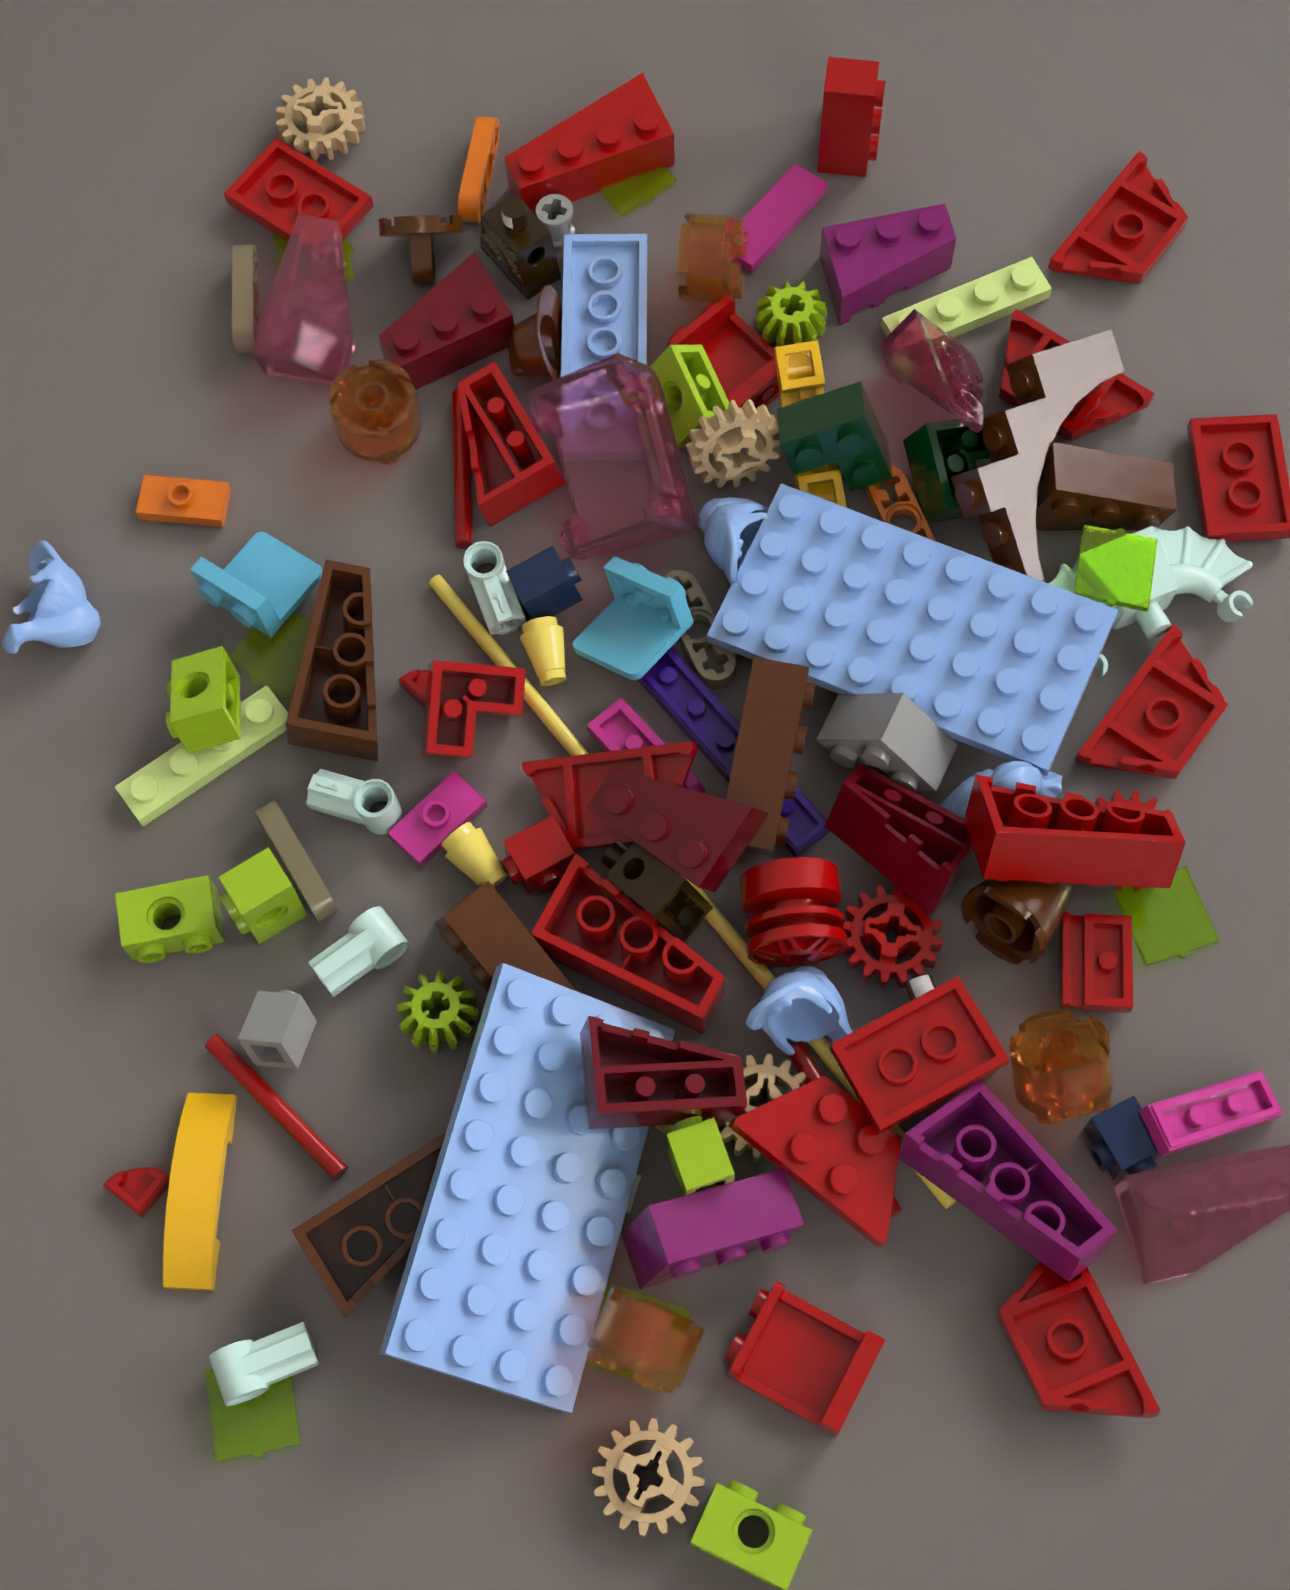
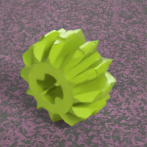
[755,280,827,347]
[397,970,479,1054]

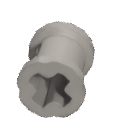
[536,194,575,250]

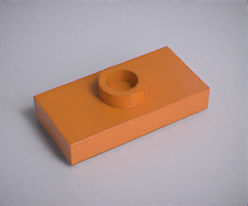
[135,475,232,528]

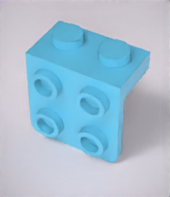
[190,532,323,638]
[572,556,694,680]

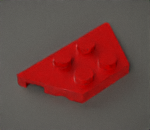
[1048,151,1189,284]
[999,309,1155,442]
[1075,624,1228,779]
[522,741,698,850]
[728,1075,902,1247]
[998,1262,1160,1418]

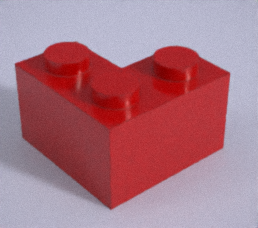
[421,660,526,760]

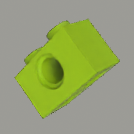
[642,345,729,448]
[165,646,241,754]
[218,847,308,945]
[115,875,225,963]
[666,1116,735,1196]
[690,1479,813,1590]

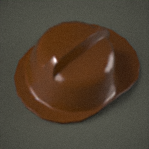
[508,285,562,384]

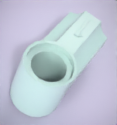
[463,541,526,635]
[306,769,403,835]
[308,906,410,997]
[209,1322,320,1406]

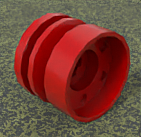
[740,857,848,967]

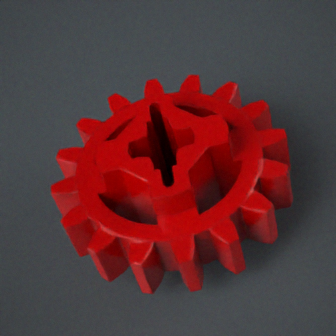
[842,885,943,989]

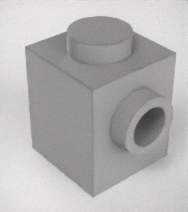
[238,990,317,1070]

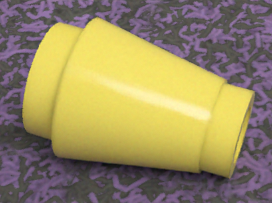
[520,616,567,686]
[441,822,507,888]

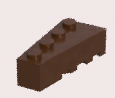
[286,560,378,761]
[726,657,816,856]
[291,1132,446,1318]

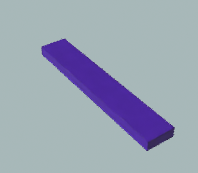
[638,647,831,857]

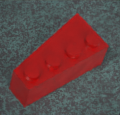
[505,72,675,215]
[964,774,1186,889]
[531,853,725,1034]

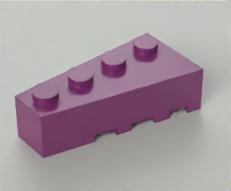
[899,1079,1117,1282]

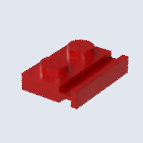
[1060,912,1133,1013]

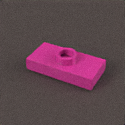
[388,771,487,868]

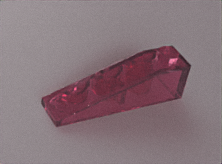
[252,214,354,386]
[879,309,983,433]
[1114,1145,1290,1285]

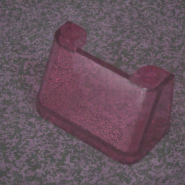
[528,353,697,561]

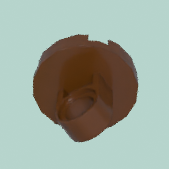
[378,215,463,284]

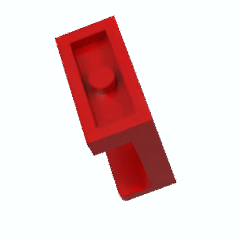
[667,294,779,409]
[724,1281,886,1438]

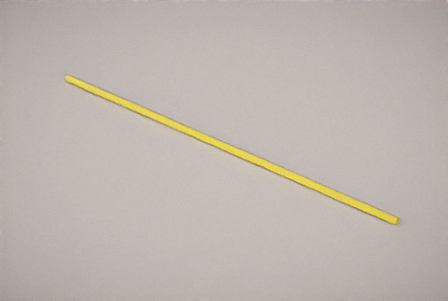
[429,574,957,1209]

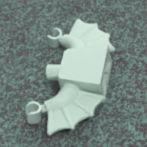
[1049,526,1253,679]

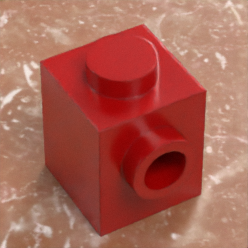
[501,815,575,895]

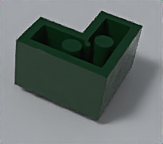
[777,381,893,491]
[903,413,997,523]

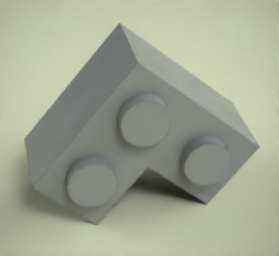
[816,693,958,792]

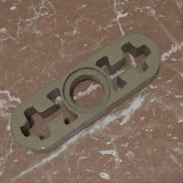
[232,244,260,355]
[664,570,736,690]
[254,800,339,922]

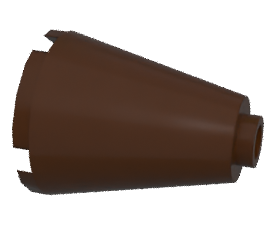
[961,879,1078,965]

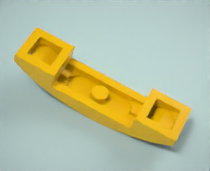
[774,340,847,508]
[163,1092,237,1291]

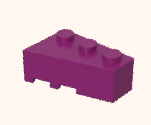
[820,204,956,326]
[621,1169,805,1290]

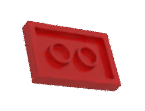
[224,138,374,263]
[1187,414,1290,541]
[829,976,1010,1134]

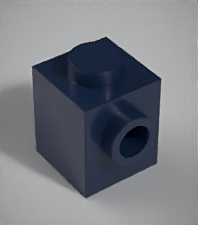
[506,545,583,619]
[1083,1096,1159,1180]

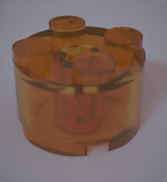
[678,213,748,302]
[329,359,422,465]
[1009,1010,1114,1125]
[586,1287,705,1393]

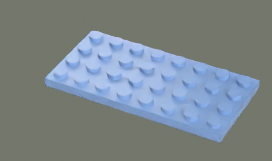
[707,483,1118,776]
[379,963,675,1413]

